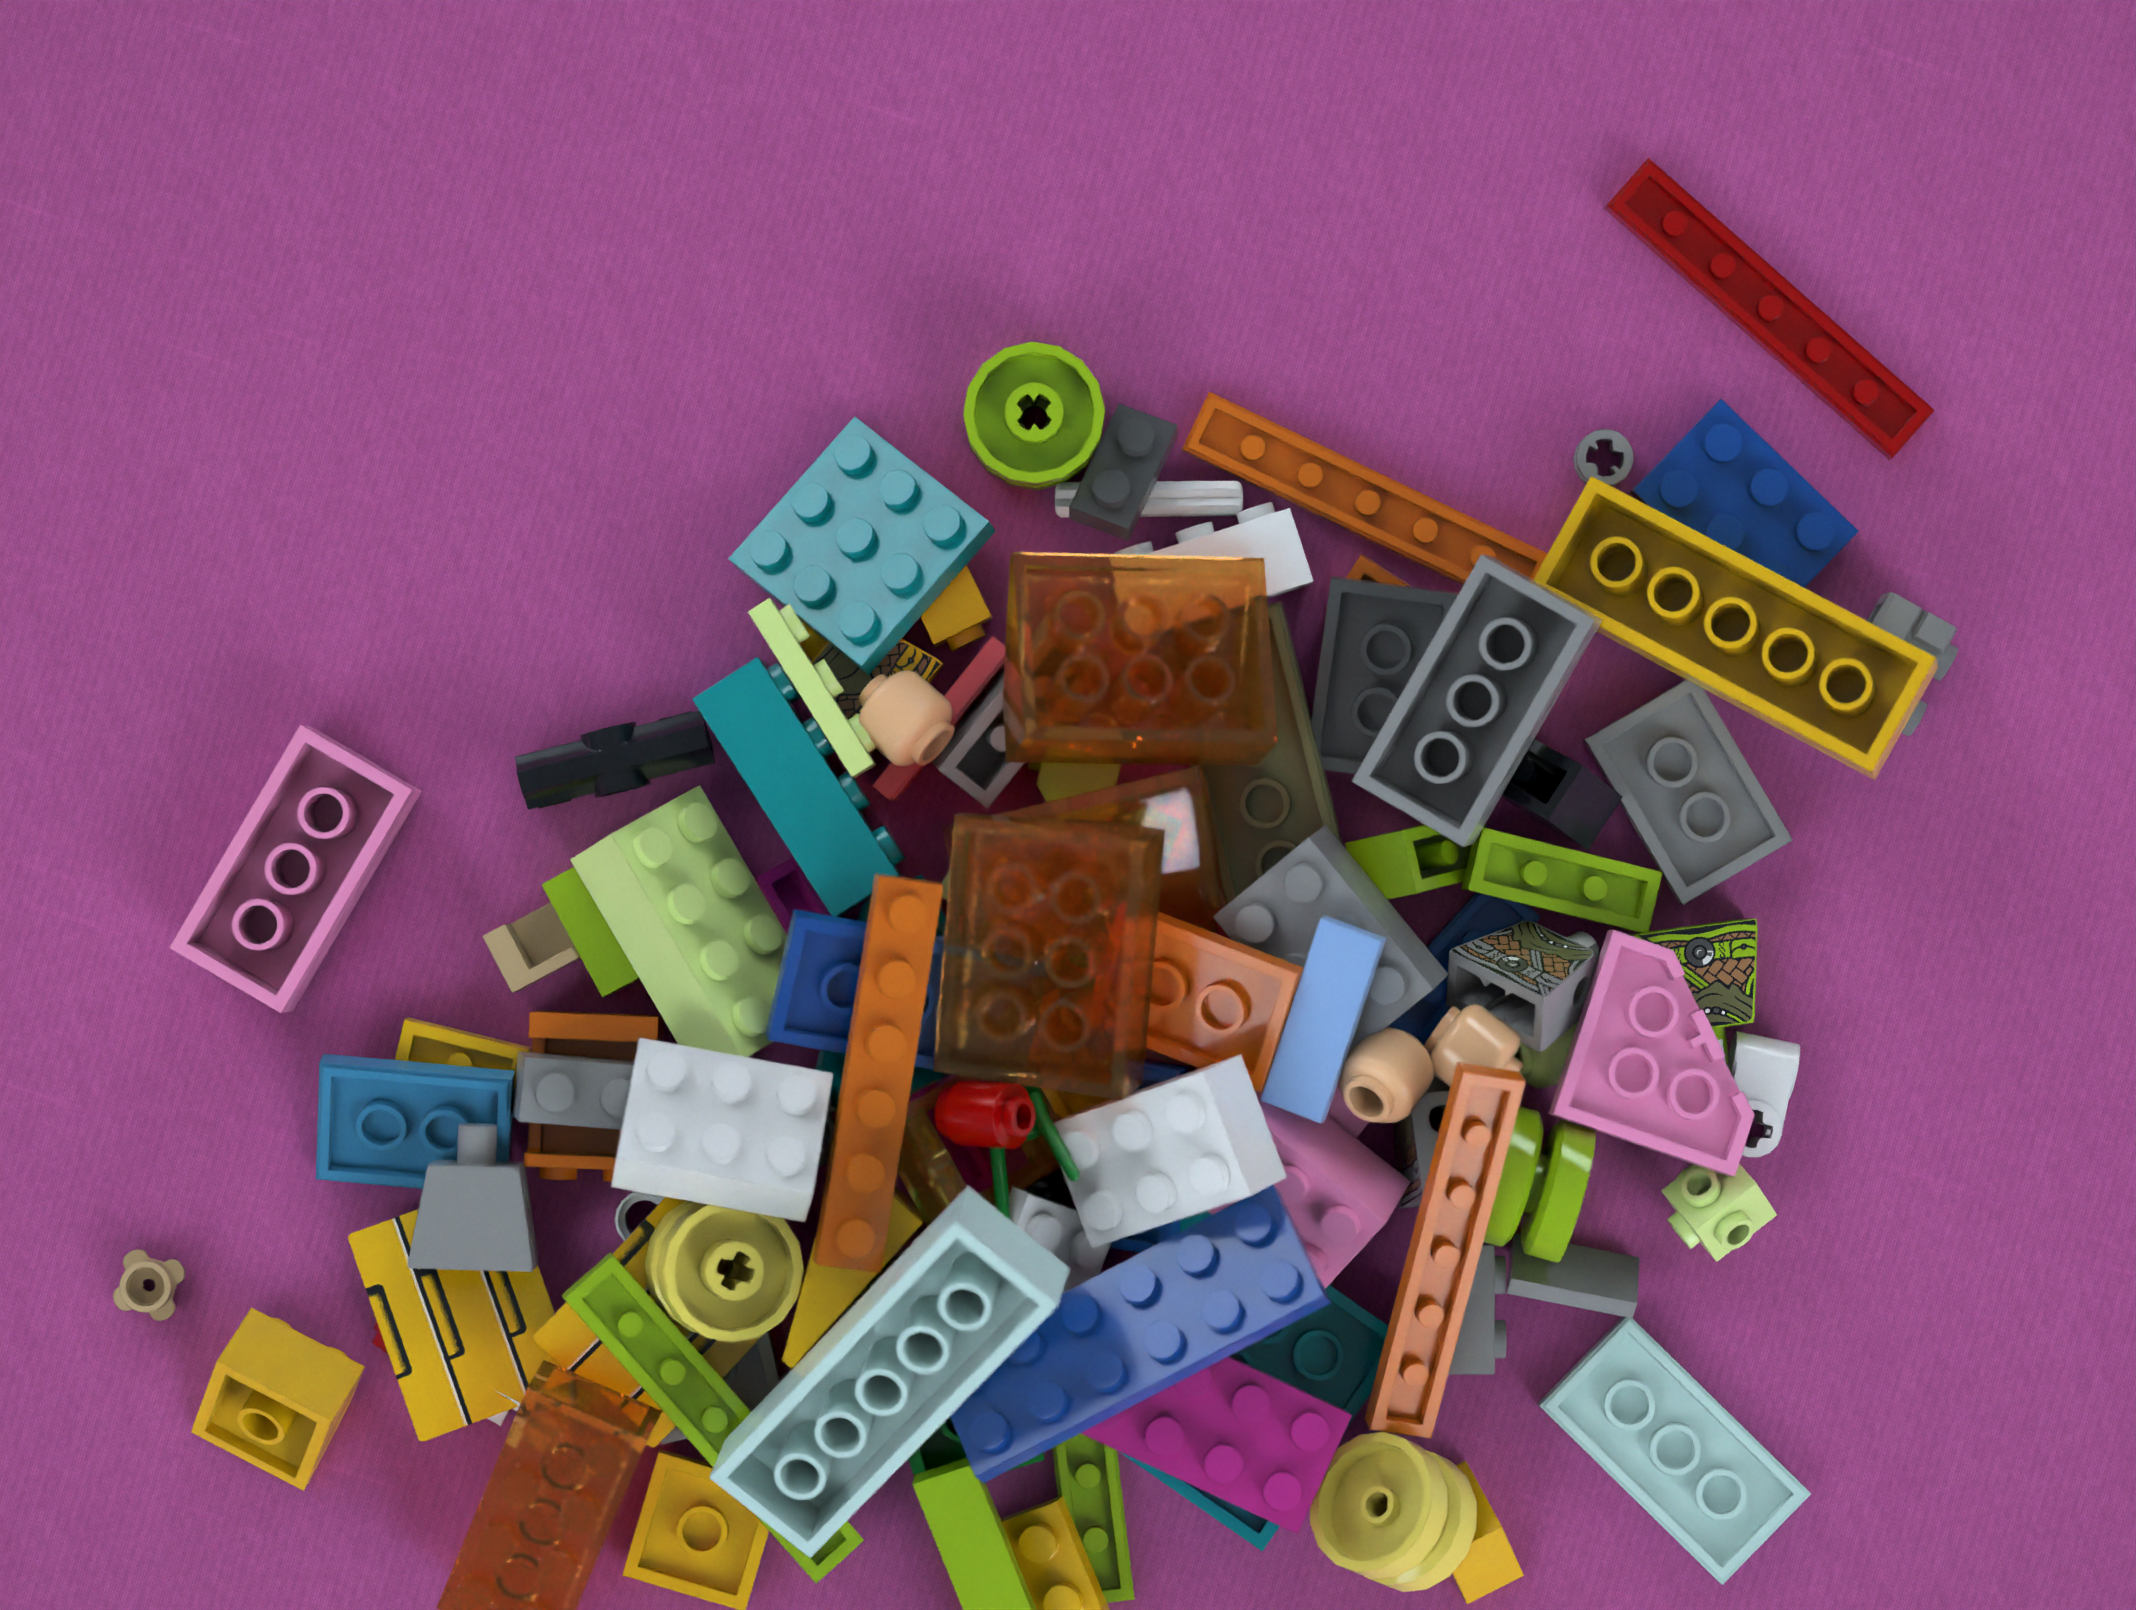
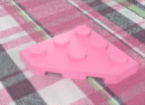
[1548,930,1755,1177]

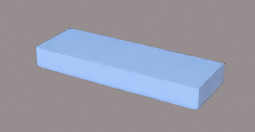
[1260,915,1386,1124]

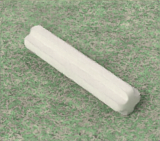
[1055,481,1243,517]

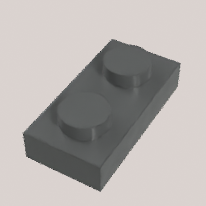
[1069,404,1178,541]

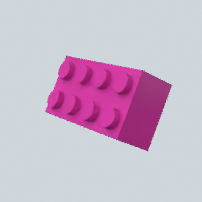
[1081,1356,1352,1534]

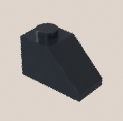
[1501,739,1622,850]

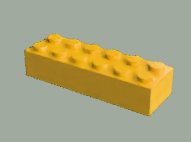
[1533,476,1938,780]

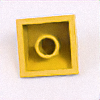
[191,1307,365,1491]

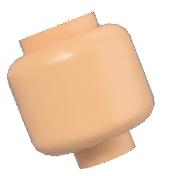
[858,670,955,766]
[1424,1004,1524,1087]
[1338,1027,1434,1124]

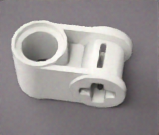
[1727,1031,1800,1157]

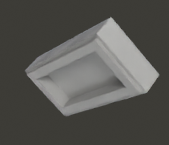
[1506,1233,1640,1318]

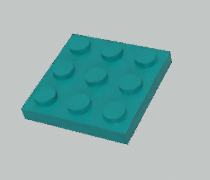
[728,416,996,676]

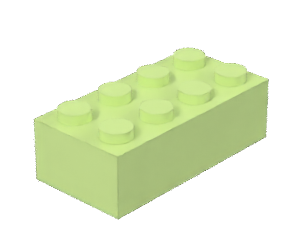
[570,785,787,1057]

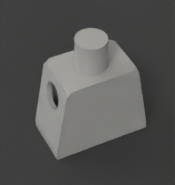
[408,1123,538,1272]

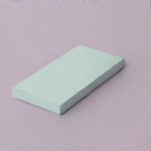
[1537,1316,1811,1585]

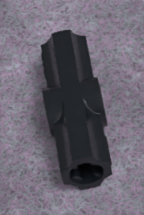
[515,710,716,810]

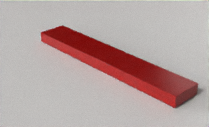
[1604,158,1935,459]

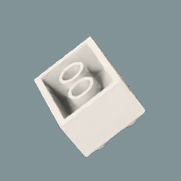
[611,1037,833,1222]
[1053,1054,1287,1248]

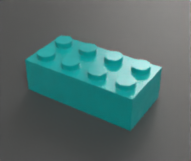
[692,657,906,917]

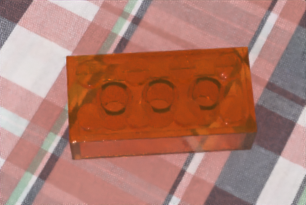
[436,1360,662,1610]

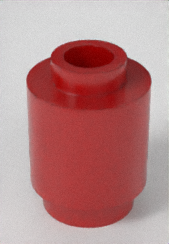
[934,1080,1035,1149]

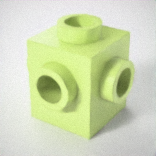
[1661,1164,1777,1262]

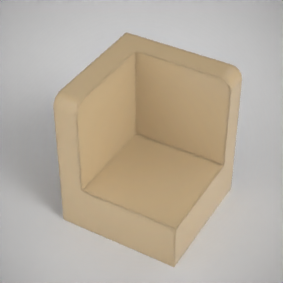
[482,902,581,993]

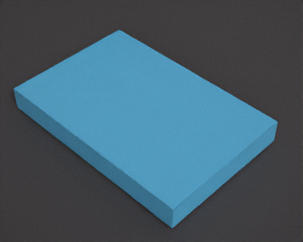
[316,1054,515,1189]

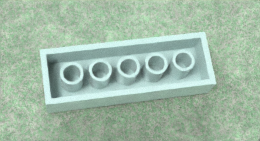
[709,1186,1070,1558]

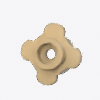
[113,1249,186,1321]

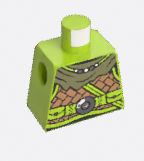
[1628,918,1758,1064]

